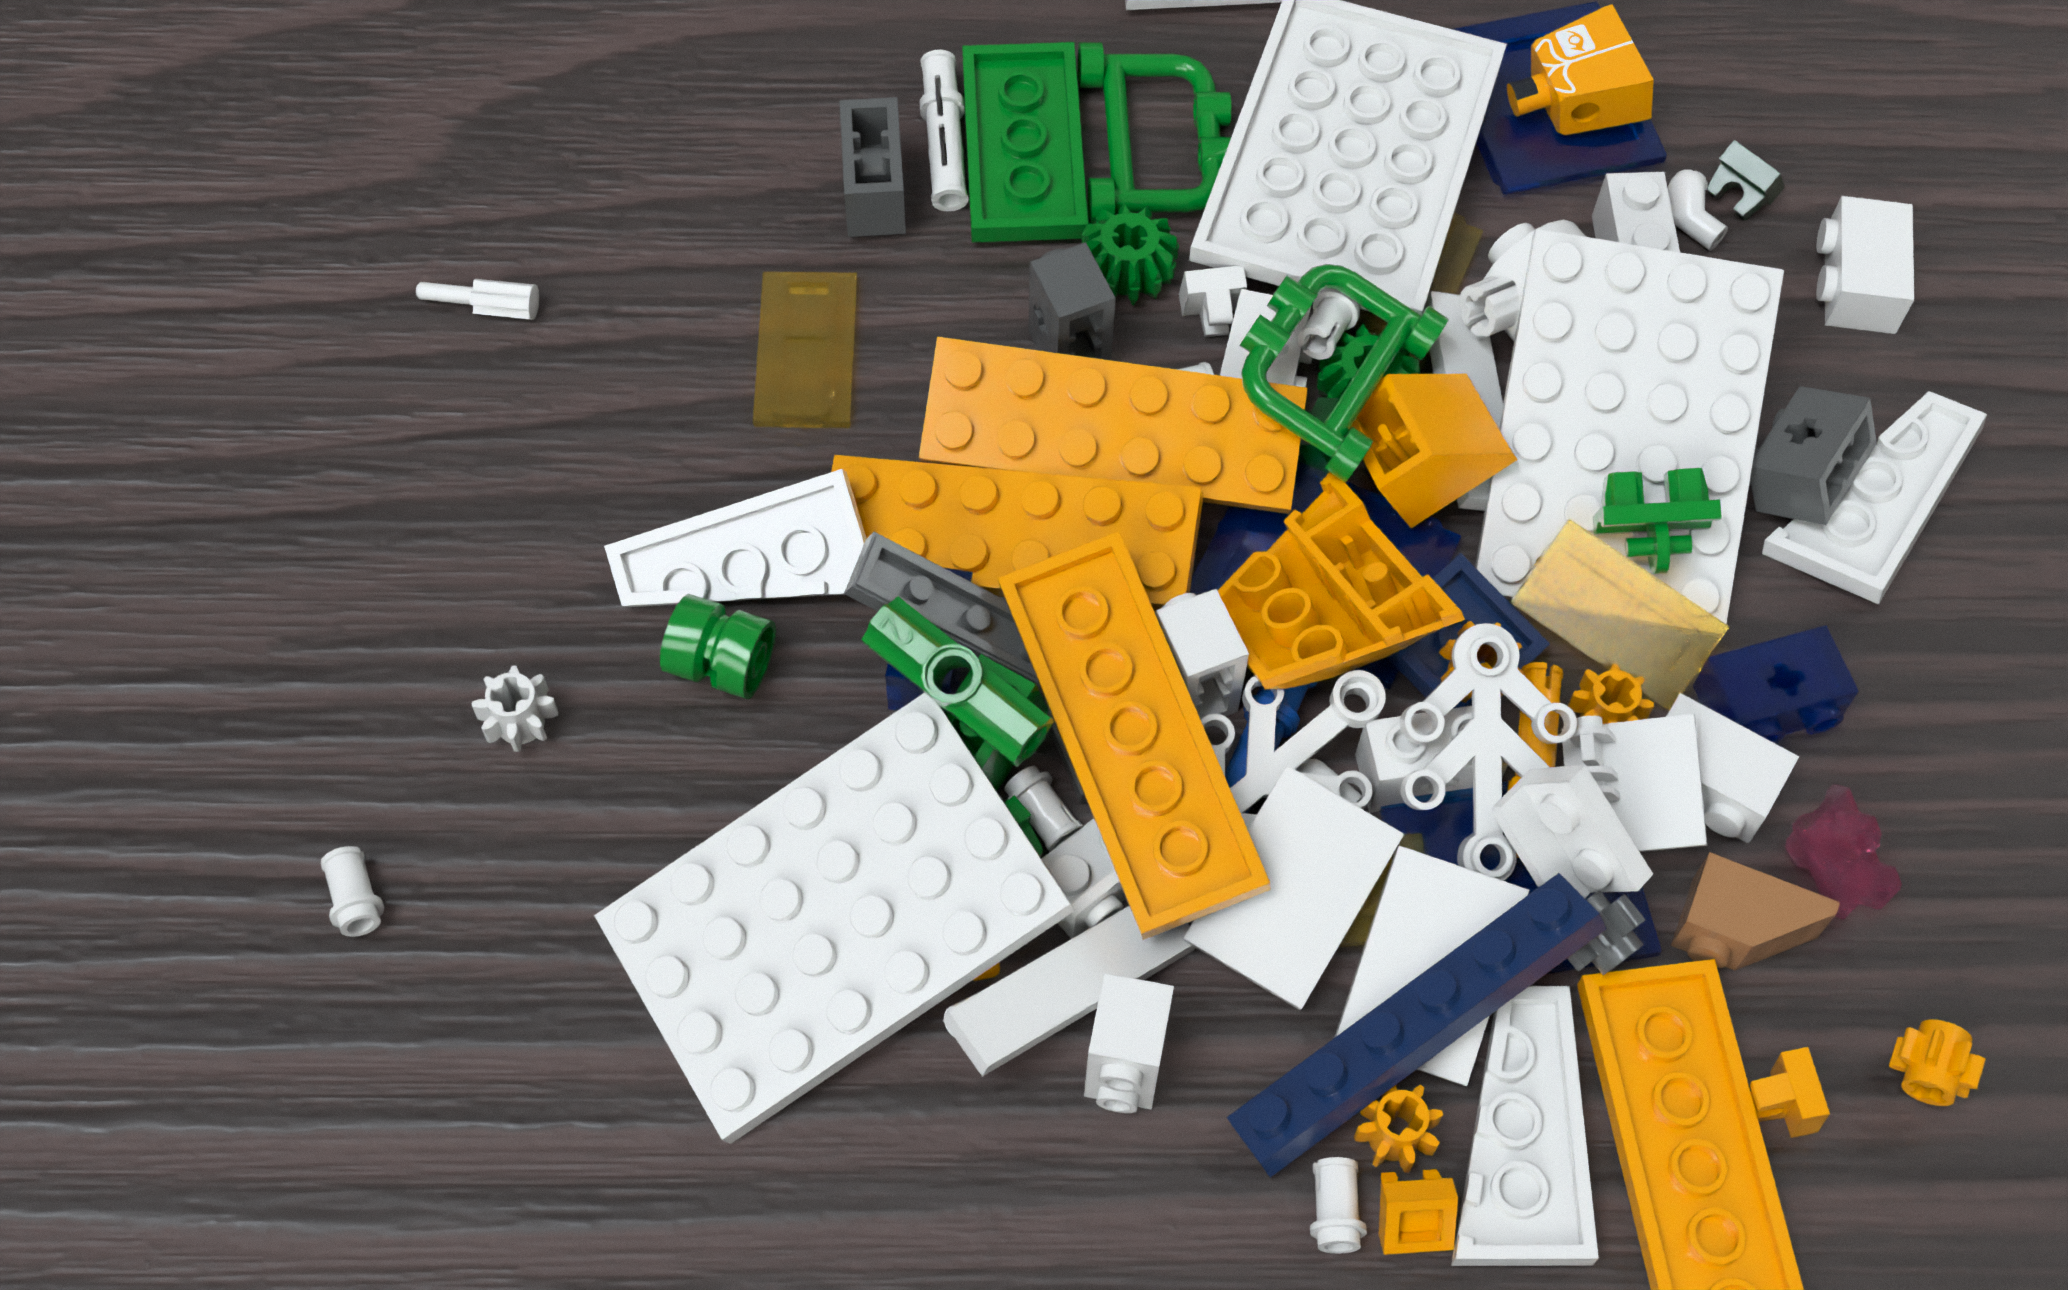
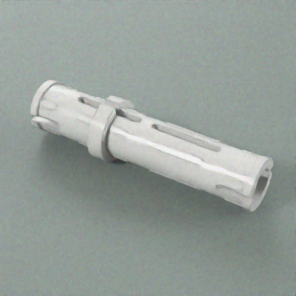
[920,50,968,211]

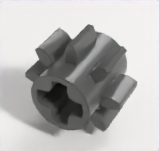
[1567,890,1646,976]

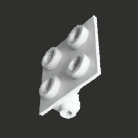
[1561,714,1707,852]

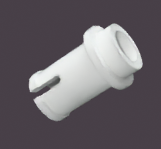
[1297,288,1360,360]
[1004,766,1083,852]
[320,846,384,937]
[1310,1157,1367,1254]

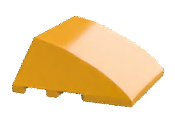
[1218,472,1465,690]

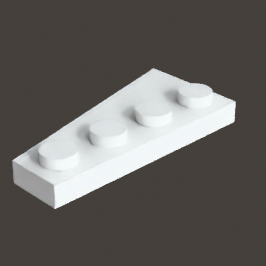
[1762,391,1987,604]
[604,469,867,607]
[1451,986,1599,1266]

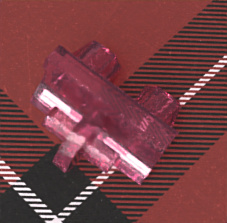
[1785,784,1902,919]

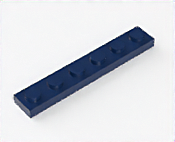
[1226,873,1607,1178]

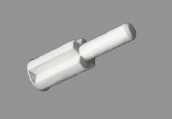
[416,279,539,320]

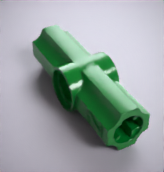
[861,596,1054,767]

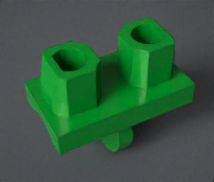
[1593,468,1722,574]

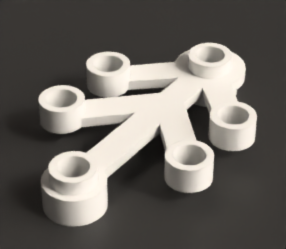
[1400,623,1577,881]
[1200,670,1386,830]

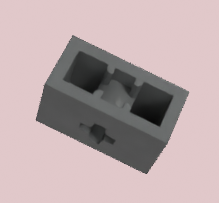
[839,97,906,237]
[1028,242,1116,360]
[1749,386,1877,525]

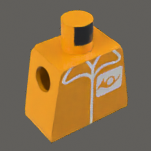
[1507,4,1654,135]

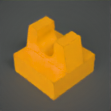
[1750,1047,1830,1138]
[1378,1169,1458,1255]

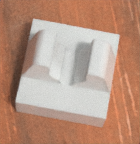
[1179,266,1247,337]

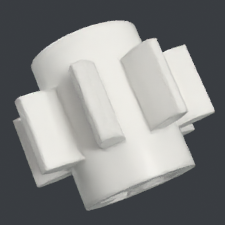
[472,666,558,752]

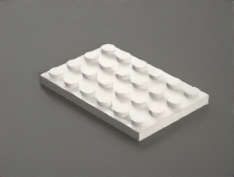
[1189,0,1507,315]
[1475,229,1784,638]
[594,693,1075,1144]

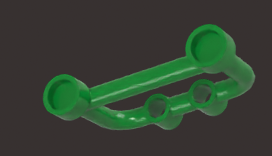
[1077,42,1231,224]
[1239,264,1449,482]

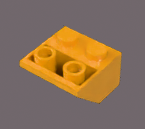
[1351,374,1518,528]

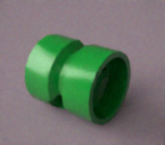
[660,593,776,700]

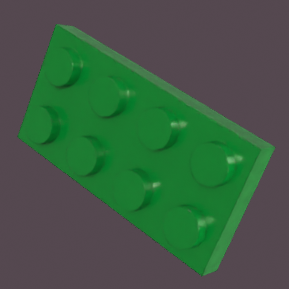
[962,42,1088,242]

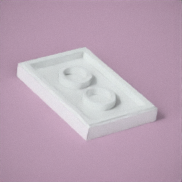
[1183,765,1404,1010]
[1334,846,1529,1086]

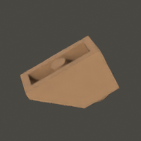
[1671,852,1840,971]

